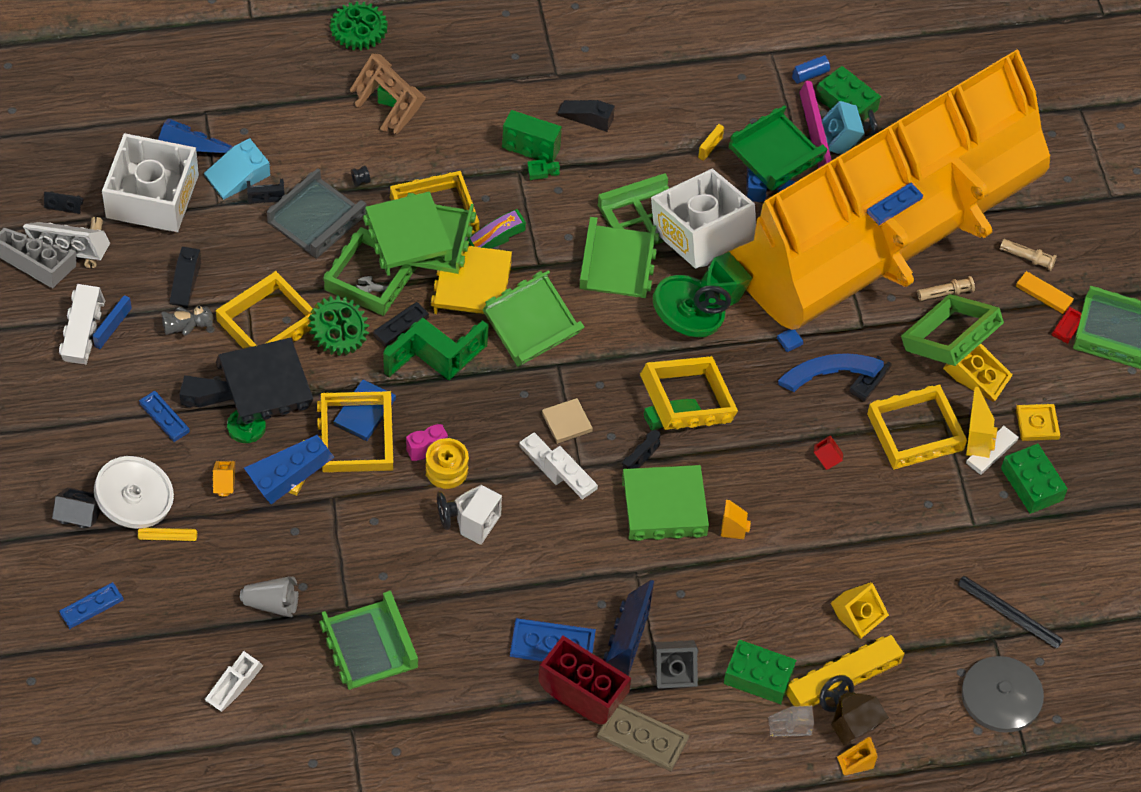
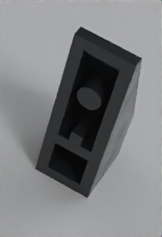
[557,100,615,132]
[169,246,202,307]
[179,375,233,408]

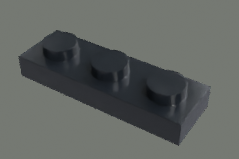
[373,302,429,348]

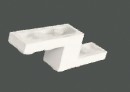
[519,432,598,500]

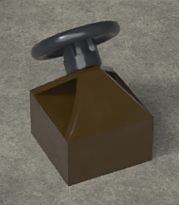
[819,675,889,746]

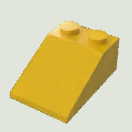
[943,344,1013,402]
[966,387,997,458]

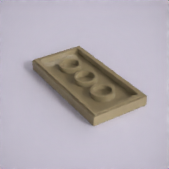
[597,704,689,772]

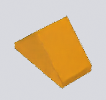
[837,737,878,775]

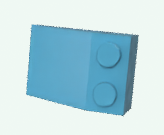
[204,138,270,200]

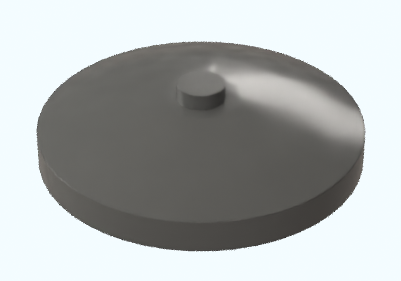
[962,656,1044,733]

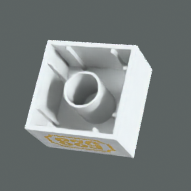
[102,133,199,232]
[651,169,756,268]

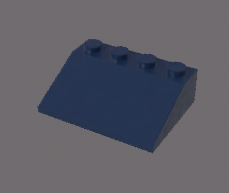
[603,580,654,676]

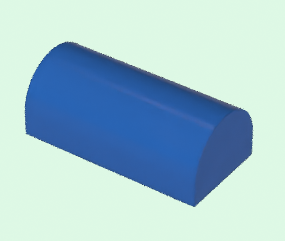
[792,56,830,84]

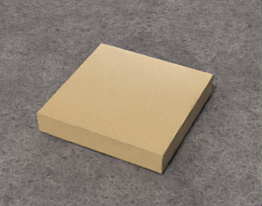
[542,398,593,444]

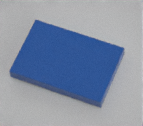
[333,379,396,441]

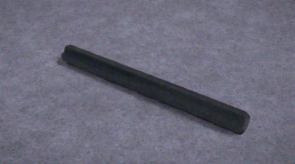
[958,576,1063,648]

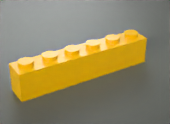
[786,635,904,713]

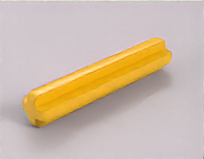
[138,528,197,541]

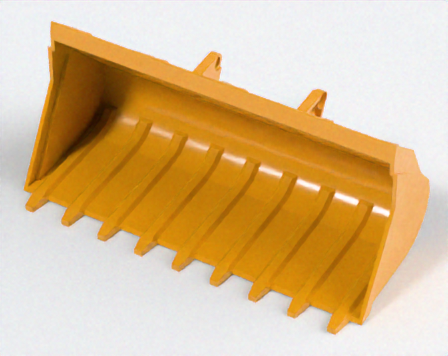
[726,49,1050,330]

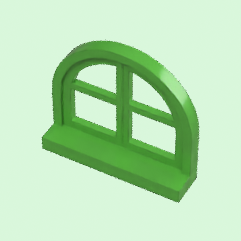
[598,173,669,245]

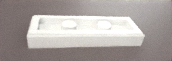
[966,426,1018,475]

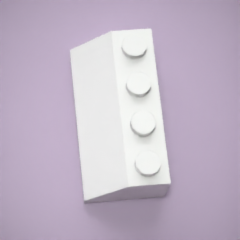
[23,222,110,260]

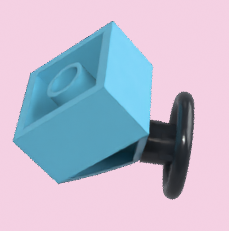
[821,101,879,154]

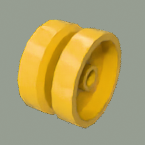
[426,438,469,489]

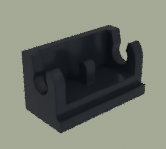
[247,178,285,204]

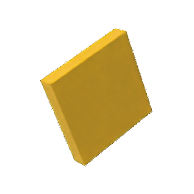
[1016,404,1060,441]

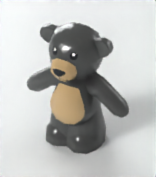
[161,306,213,336]

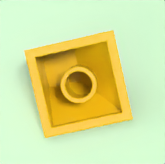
[831,582,889,638]

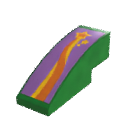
[468,209,526,249]

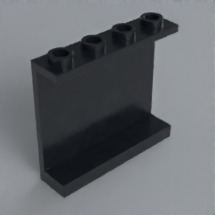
[216,338,313,424]

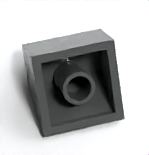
[654,640,698,688]

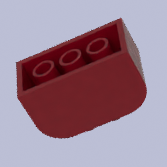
[538,635,632,725]

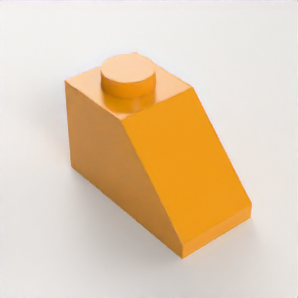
[213,461,235,496]
[721,500,751,539]

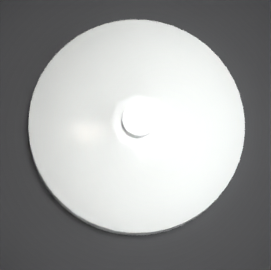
[94,456,174,528]

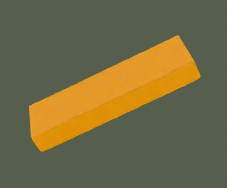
[1016,271,1074,314]

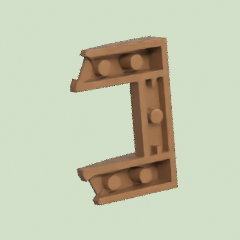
[350,54,426,134]

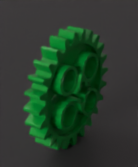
[330,1,388,50]
[308,295,369,356]

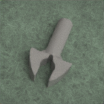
[357,276,388,293]

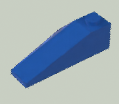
[158,118,233,153]

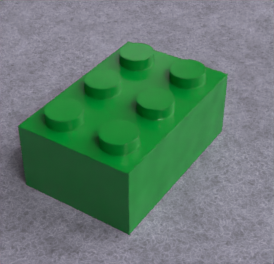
[816,66,881,123]
[502,110,562,163]
[1001,443,1068,514]
[724,639,796,704]

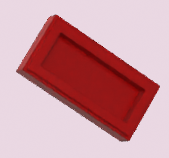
[1052,307,1082,344]

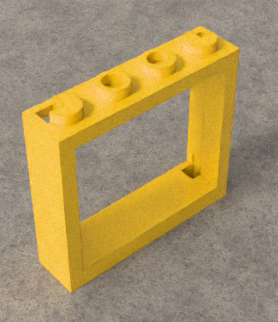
[390,171,479,234]
[216,271,313,349]
[640,356,738,430]
[867,385,967,470]
[317,391,393,472]

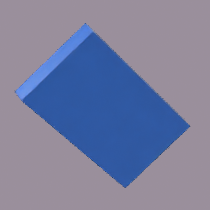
[510,618,596,661]

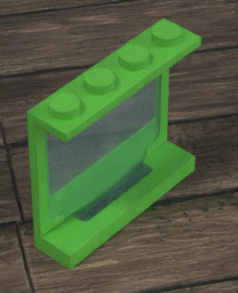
[1073,286,1141,369]
[319,591,418,690]

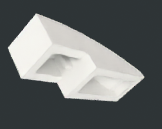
[205,651,263,712]

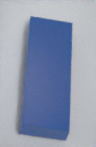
[867,183,923,225]
[93,295,132,349]
[139,391,190,442]
[59,582,123,629]

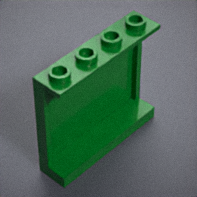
[728,105,828,191]

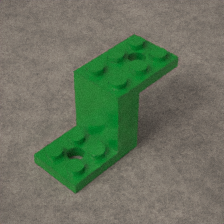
[383,318,488,380]

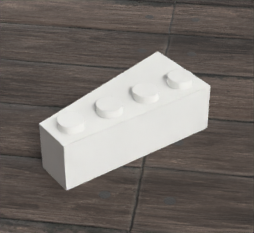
[59,284,105,365]

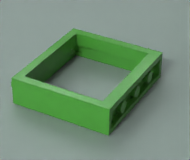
[323,227,417,316]
[901,294,1004,366]

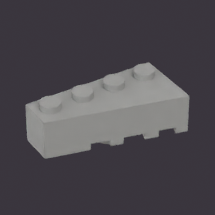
[0,228,76,289]

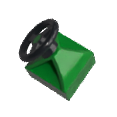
[694,252,753,314]

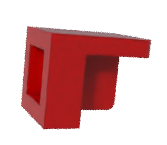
[814,435,843,470]

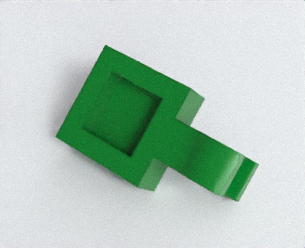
[528,159,560,180]

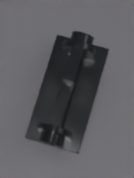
[44,191,84,214]

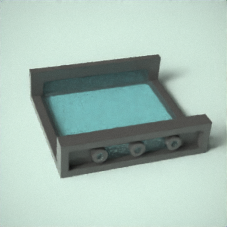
[267,168,367,259]

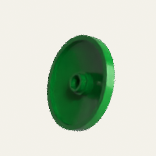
[653,275,725,337]

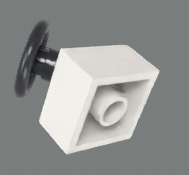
[436,485,502,545]

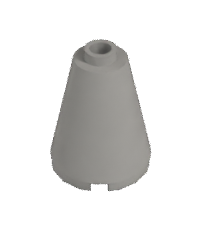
[240,577,298,617]

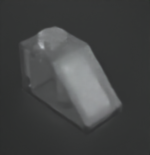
[769,706,814,737]

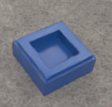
[777,329,803,352]

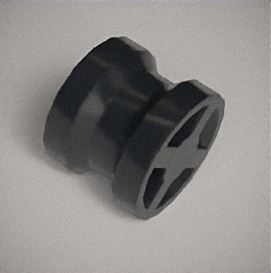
[351,165,371,187]

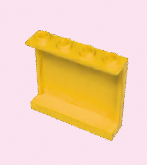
[431,246,512,314]

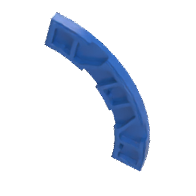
[778,354,884,392]

